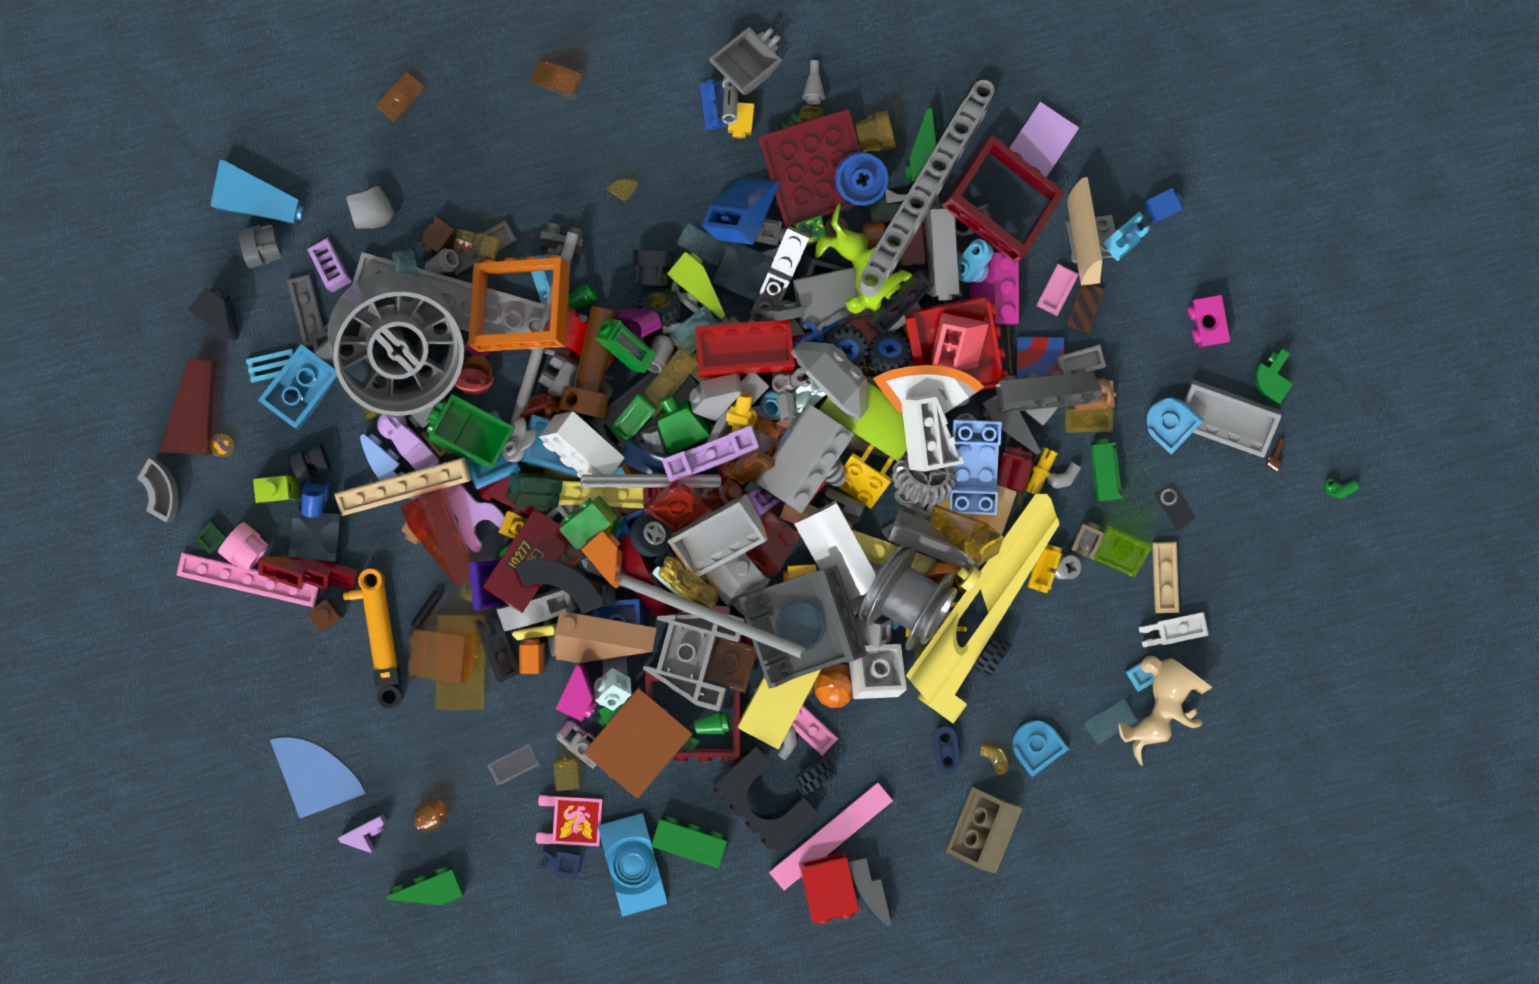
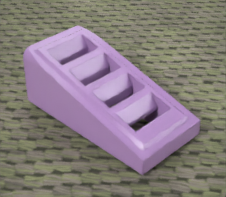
[307,238,351,292]

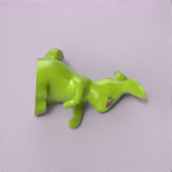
[815,203,912,314]

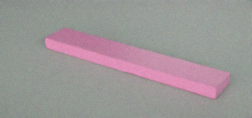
[177,552,319,607]
[769,782,893,890]

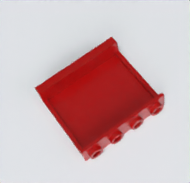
[904,295,1008,391]

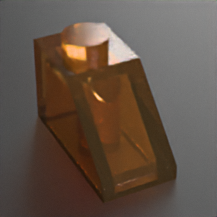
[530,60,582,99]

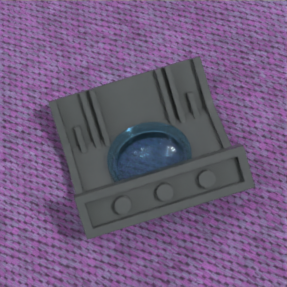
[738,565,867,689]

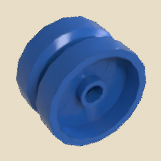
[834,151,889,206]

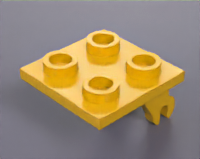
[837,444,894,509]

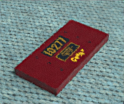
[482,509,569,613]

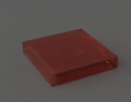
[644,479,711,532]

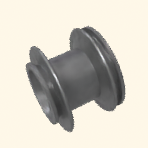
[858,544,957,650]

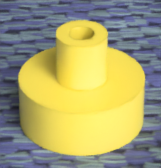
[957,566,982,591]

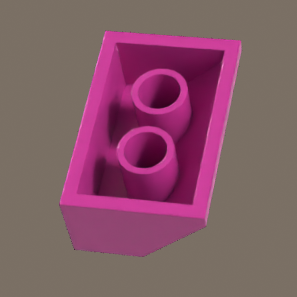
[969,253,1019,325]
[556,663,598,721]

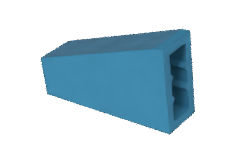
[210,160,304,225]

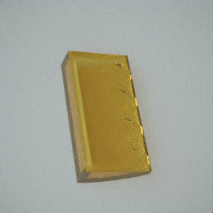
[434,615,485,710]

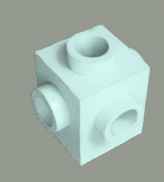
[594,668,631,711]

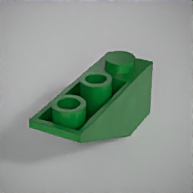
[386,866,465,905]

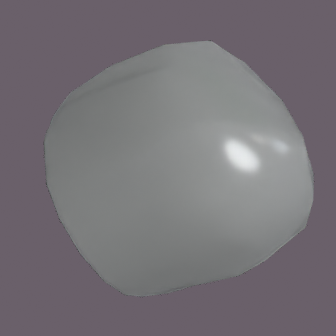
[346,186,394,229]

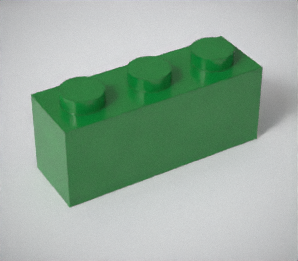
[651,815,728,868]

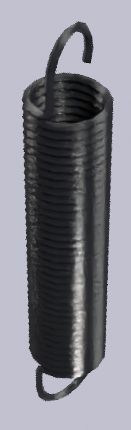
[408,585,444,635]

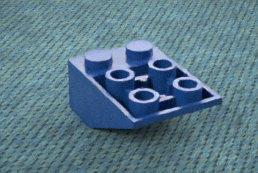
[702,178,780,245]

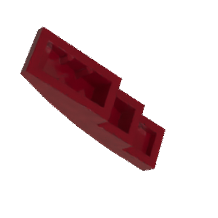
[258,556,358,591]

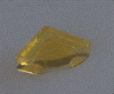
[606,179,639,203]

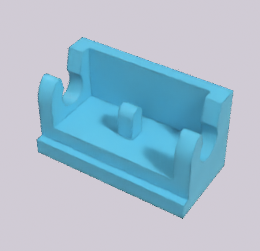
[1102,212,1150,261]

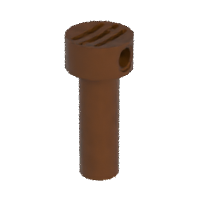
[559,306,619,419]

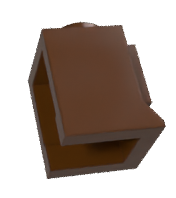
[421,216,456,255]

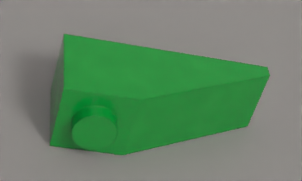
[905,108,939,184]

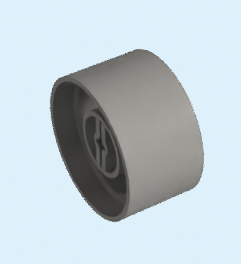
[328,272,464,416]

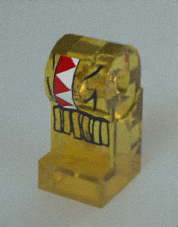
[453,229,501,260]

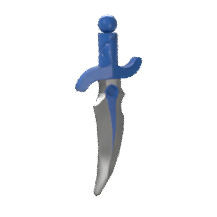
[793,308,871,349]

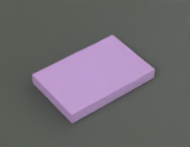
[1009,102,1079,177]

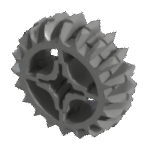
[892,451,956,507]

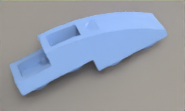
[360,433,431,509]

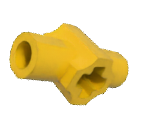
[726,392,757,432]

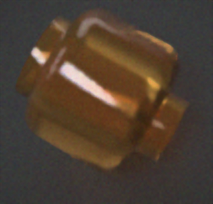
[413,798,449,833]

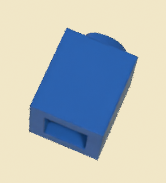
[1144,188,1183,224]

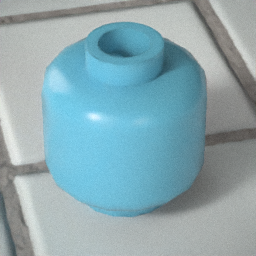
[760,388,780,420]

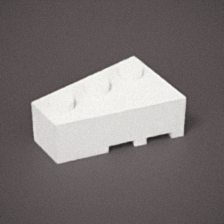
[901,395,964,471]

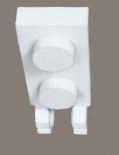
[1139,612,1208,647]

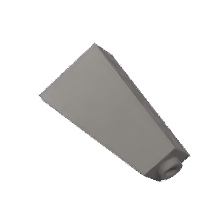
[922,209,959,301]

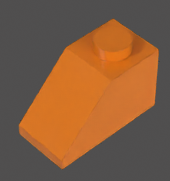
[581,531,623,588]

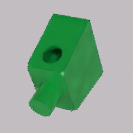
[657,394,711,455]

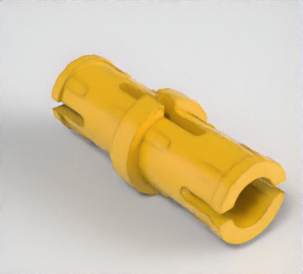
[1026,447,1058,495]

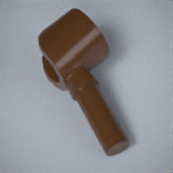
[1266,438,1285,472]

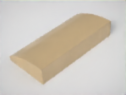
[1067,177,1102,285]

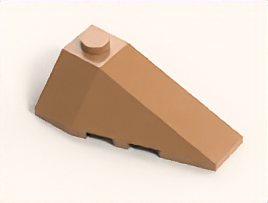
[555,611,657,663]

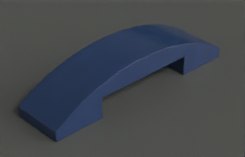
[622,439,718,475]

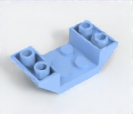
[949,420,1002,515]

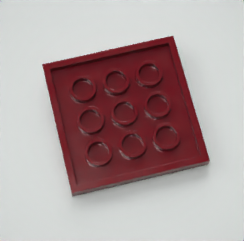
[758,109,865,228]

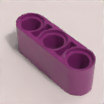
[618,309,661,338]

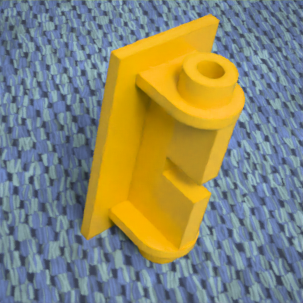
[1027,544,1063,594]

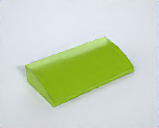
[820,381,907,461]

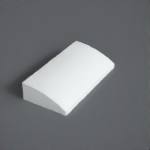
[794,500,877,601]

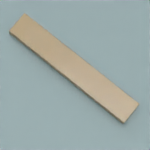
[334,457,472,516]

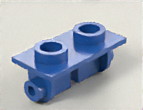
[700,79,728,130]

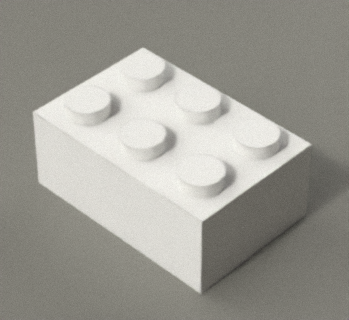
[538,411,624,478]

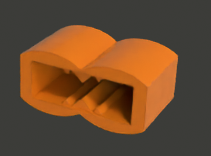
[519,638,545,674]

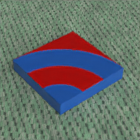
[1016,337,1064,379]

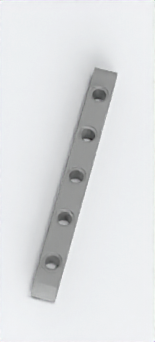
[859,80,994,297]

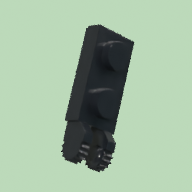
[475,614,520,683]

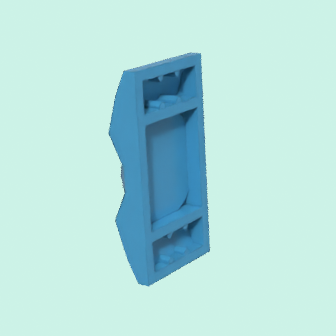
[597,813,667,917]

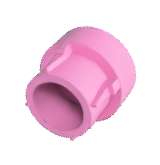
[218,522,268,571]

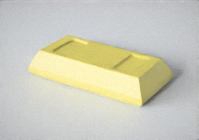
[512,623,557,640]

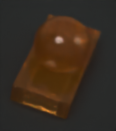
[376,71,425,122]
[725,449,775,484]

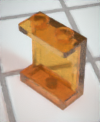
[408,629,475,683]

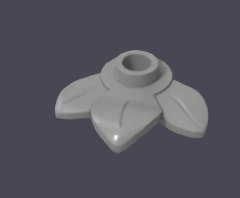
[503,418,537,462]

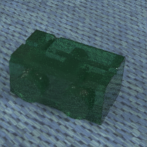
[506,472,563,511]

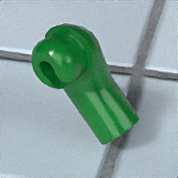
[1323,479,1359,499]

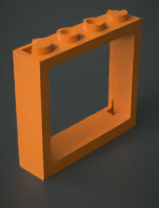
[468,255,570,352]

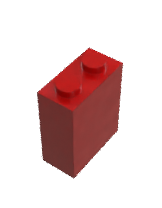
[798,852,859,924]

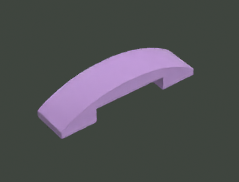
[662,425,759,482]

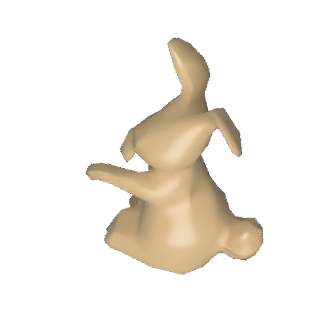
[1118,656,1212,766]

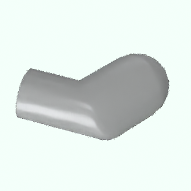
[776,726,797,760]

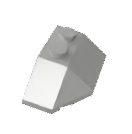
[790,341,868,421]

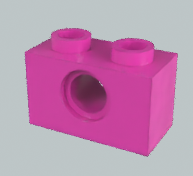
[1188,295,1230,348]

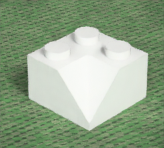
[849,644,907,699]

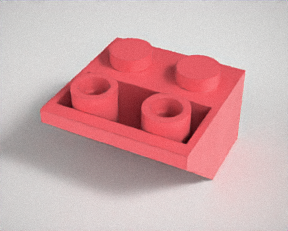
[931,313,989,371]

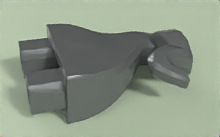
[538,351,614,397]

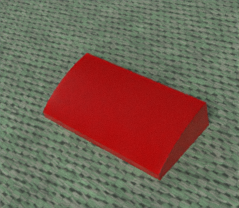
[695,319,795,378]

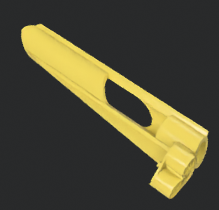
[906,494,1059,724]

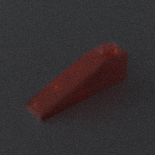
[400,489,473,585]

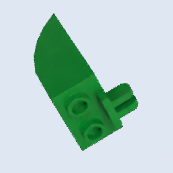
[426,394,515,469]

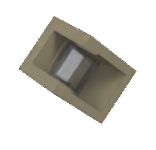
[1069,521,1105,559]

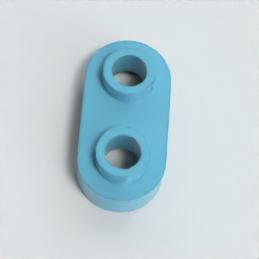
[957,239,993,282]

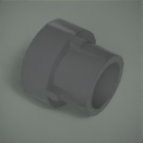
[238,224,282,269]

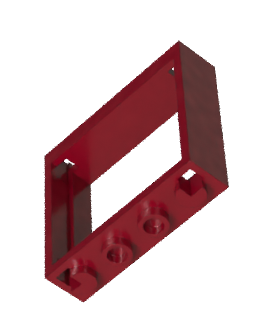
[941,135,1065,263]
[645,672,740,762]

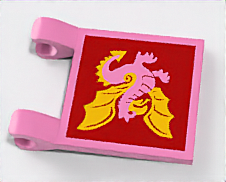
[536,795,602,846]

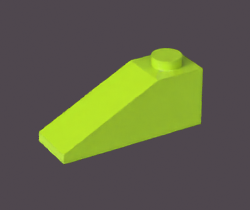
[667,252,725,321]

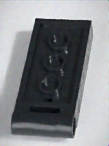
[587,354,698,455]

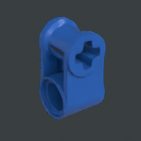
[301,480,331,518]

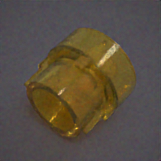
[855,110,896,152]

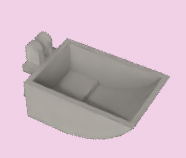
[709,27,782,95]

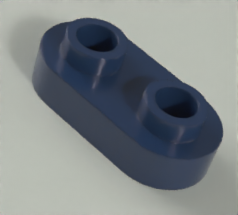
[933,726,960,773]

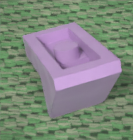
[338,814,387,853]

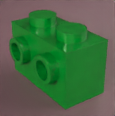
[559,495,618,551]

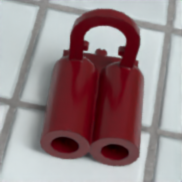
[997,445,1033,492]

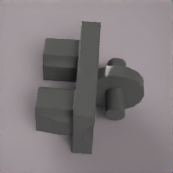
[540,223,583,256]

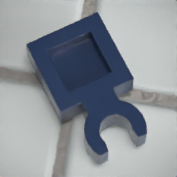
[538,850,581,879]

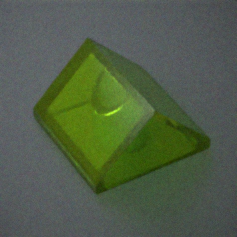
[1092,526,1153,578]

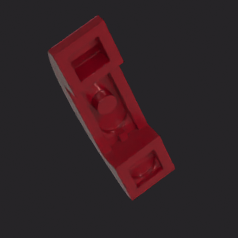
[617,534,680,617]

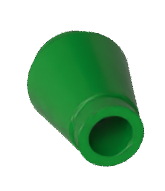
[568,283,598,311]
[695,711,731,734]

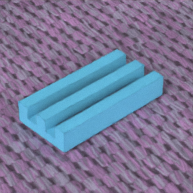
[246,349,294,383]

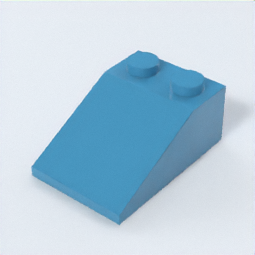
[258,344,337,431]

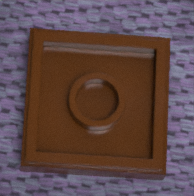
[704,636,757,693]

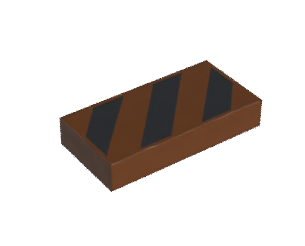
[1066,284,1104,334]

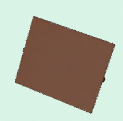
[584,688,693,799]

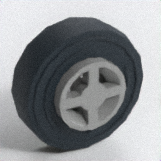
[630,514,671,557]

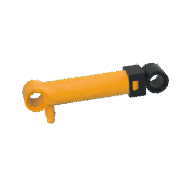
[343,568,404,709]

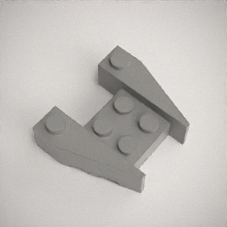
[643,613,746,711]

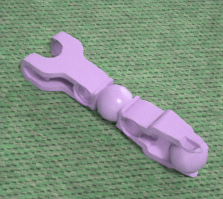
[377,414,505,553]

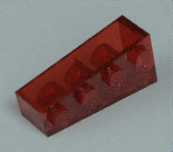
[159,359,217,455]
[705,477,801,578]

